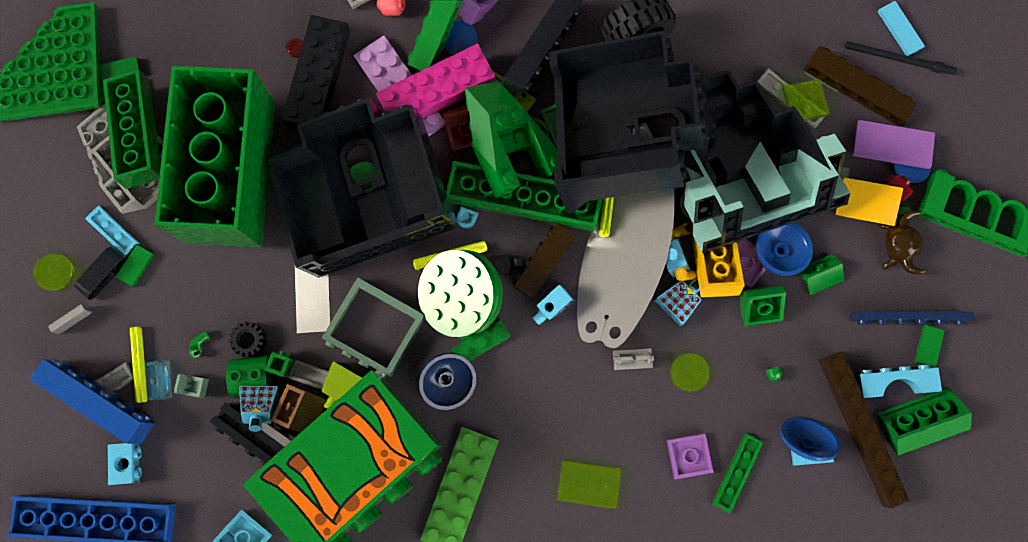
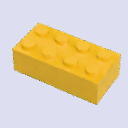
[690,222,744,297]

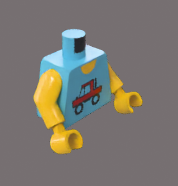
[666,223,698,281]

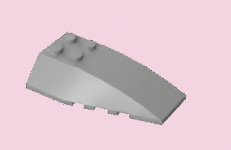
[77,103,163,214]

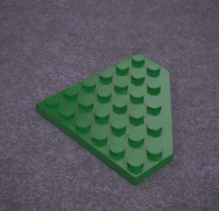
[0,2,101,122]

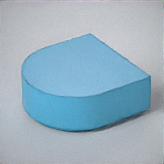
[457,206,479,229]

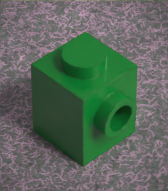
[265,351,294,378]

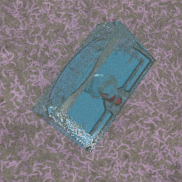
[145,360,172,401]

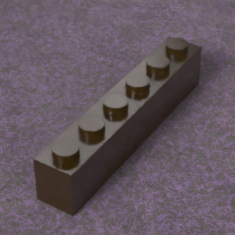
[803,45,917,127]

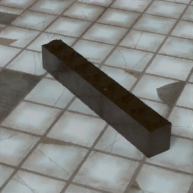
[818,351,910,508]

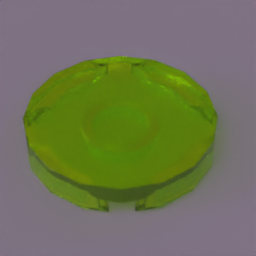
[33,253,74,292]
[670,353,710,392]

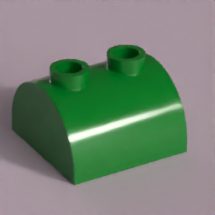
[740,285,786,326]
[226,356,272,398]

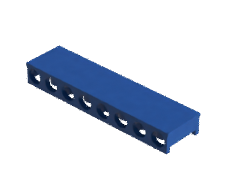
[6,495,176,542]

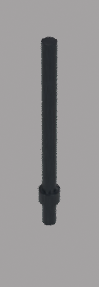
[845,41,957,75]

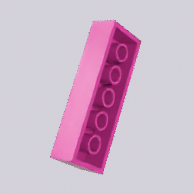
[376,44,495,119]

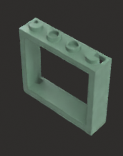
[322,277,425,378]

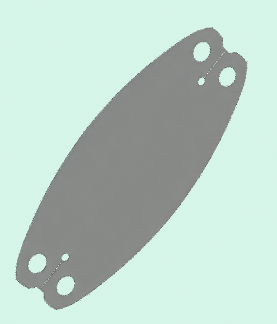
[577,188,674,348]

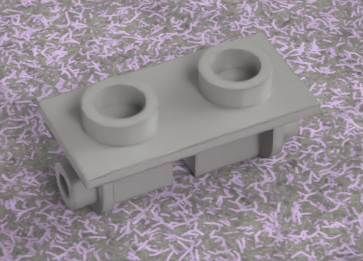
[613,348,654,370]

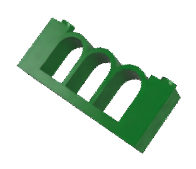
[916,170,1028,258]

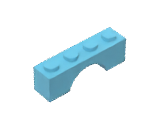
[854,365,942,398]

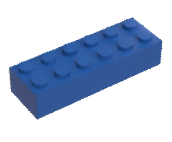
[29,358,155,444]

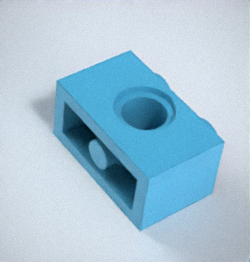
[108,443,142,485]

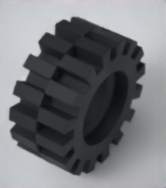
[228,322,267,358]

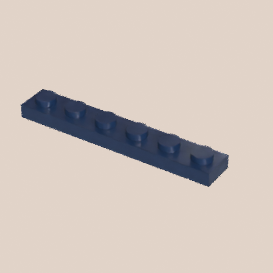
[850,311,974,325]

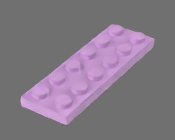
[353,36,446,136]

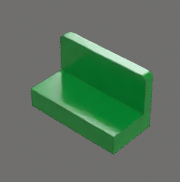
[799,254,844,295]

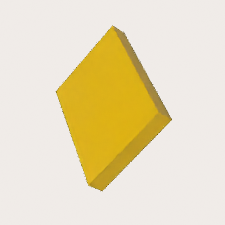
[835,177,903,226]

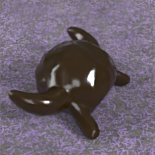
[879,210,926,274]

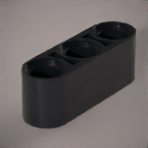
[74,246,127,300]

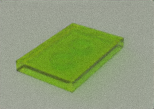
[557,460,621,509]

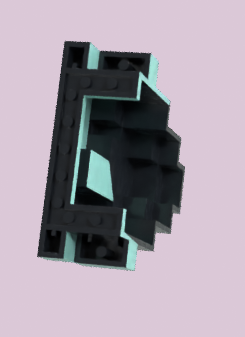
[684,70,851,253]

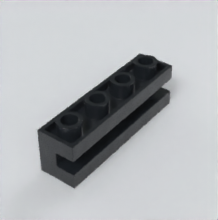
[210,402,285,466]

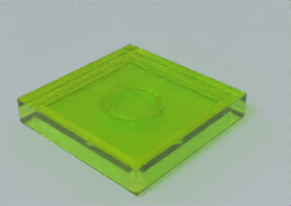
[782,79,830,121]

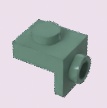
[174,374,209,399]

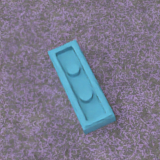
[878,1,925,56]
[85,205,141,257]

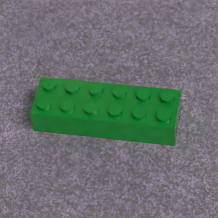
[103,69,161,189]

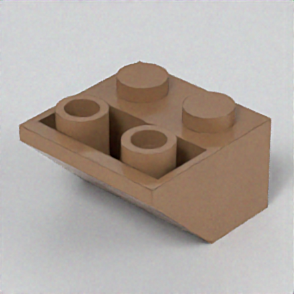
[271,384,327,433]

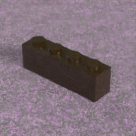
[513,223,577,301]

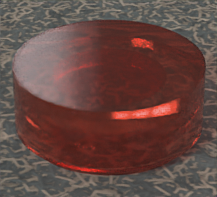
[286,38,303,58]

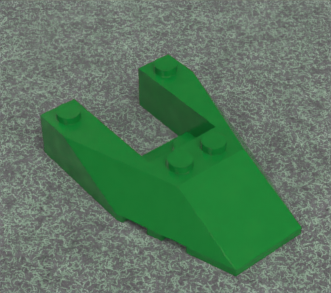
[465,80,558,198]

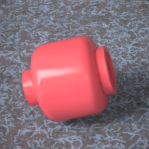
[377,0,406,16]

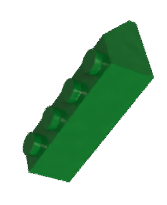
[877,387,972,455]

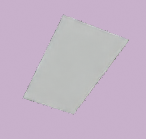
[295,267,330,333]

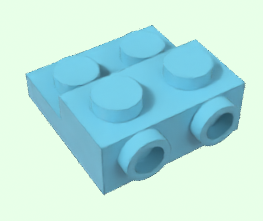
[213,509,272,542]

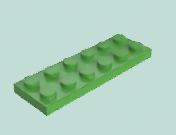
[420,427,499,542]

